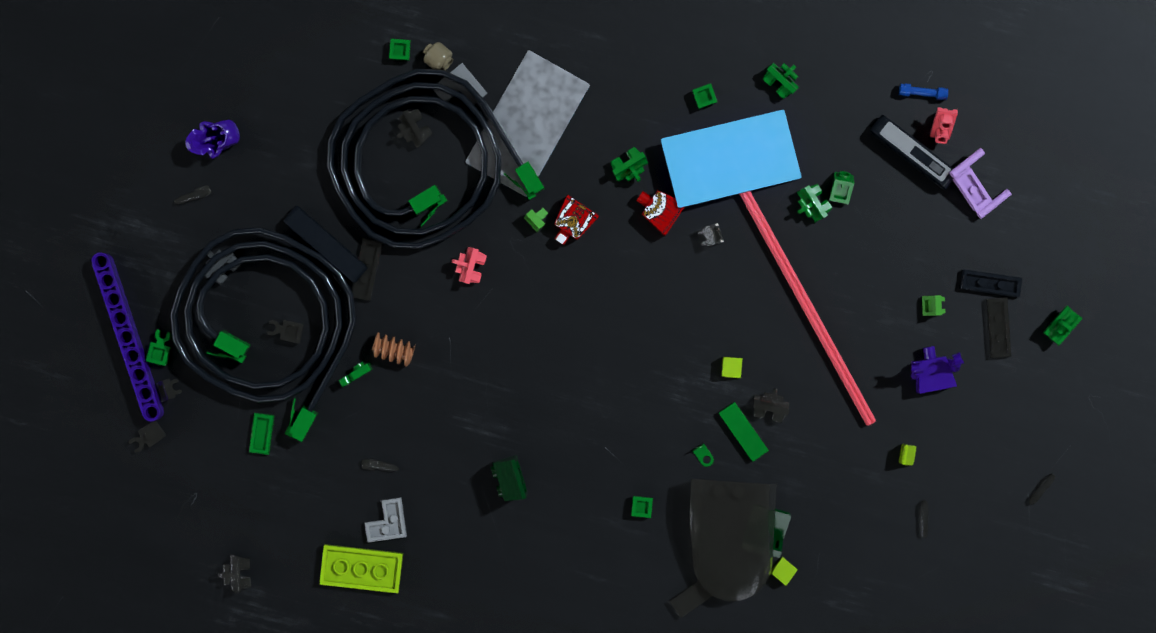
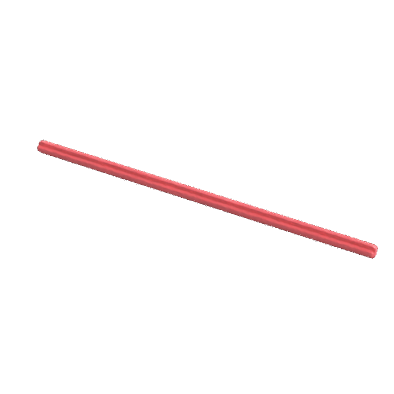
[739,191,876,426]

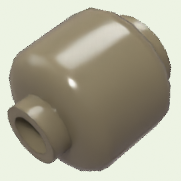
[423,42,453,71]

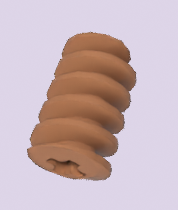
[372,332,416,366]

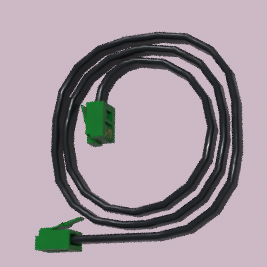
[327,69,545,249]
[170,227,356,442]

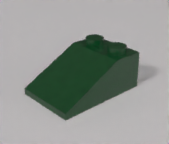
[491,455,528,501]

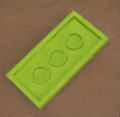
[319,544,403,593]

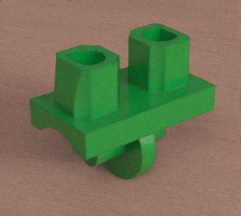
[763,63,799,99]
[611,147,648,182]
[797,184,832,223]
[1043,306,1083,346]

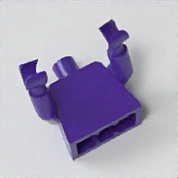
[910,346,964,394]

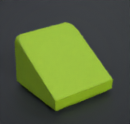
[721,357,743,378]
[899,444,916,465]
[770,557,798,586]

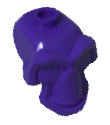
[185,120,240,159]

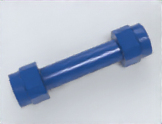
[899,83,948,100]

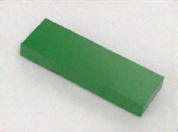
[719,402,769,462]

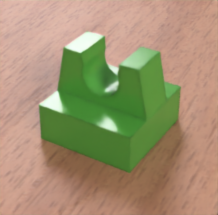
[524,208,548,232]
[922,295,946,316]

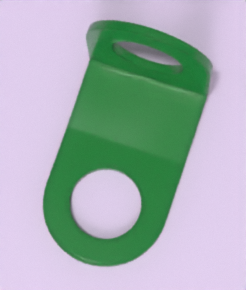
[692,443,714,467]

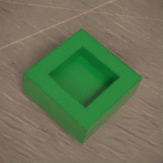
[389,39,411,61]
[692,83,717,109]
[631,496,653,518]

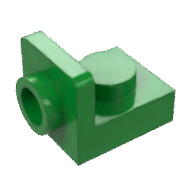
[829,171,854,205]

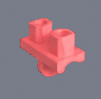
[930,107,958,144]
[452,247,487,284]

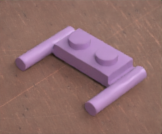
[949,148,1012,219]

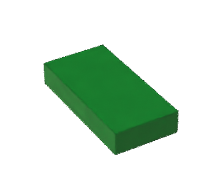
[249,413,275,455]

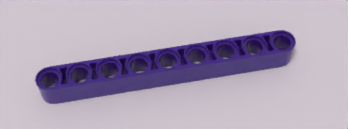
[91,253,164,422]

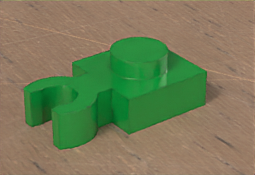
[146,329,172,366]
[338,362,373,387]

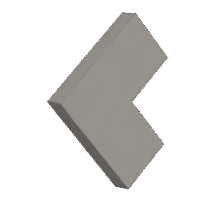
[434,63,488,105]
[365,497,407,542]

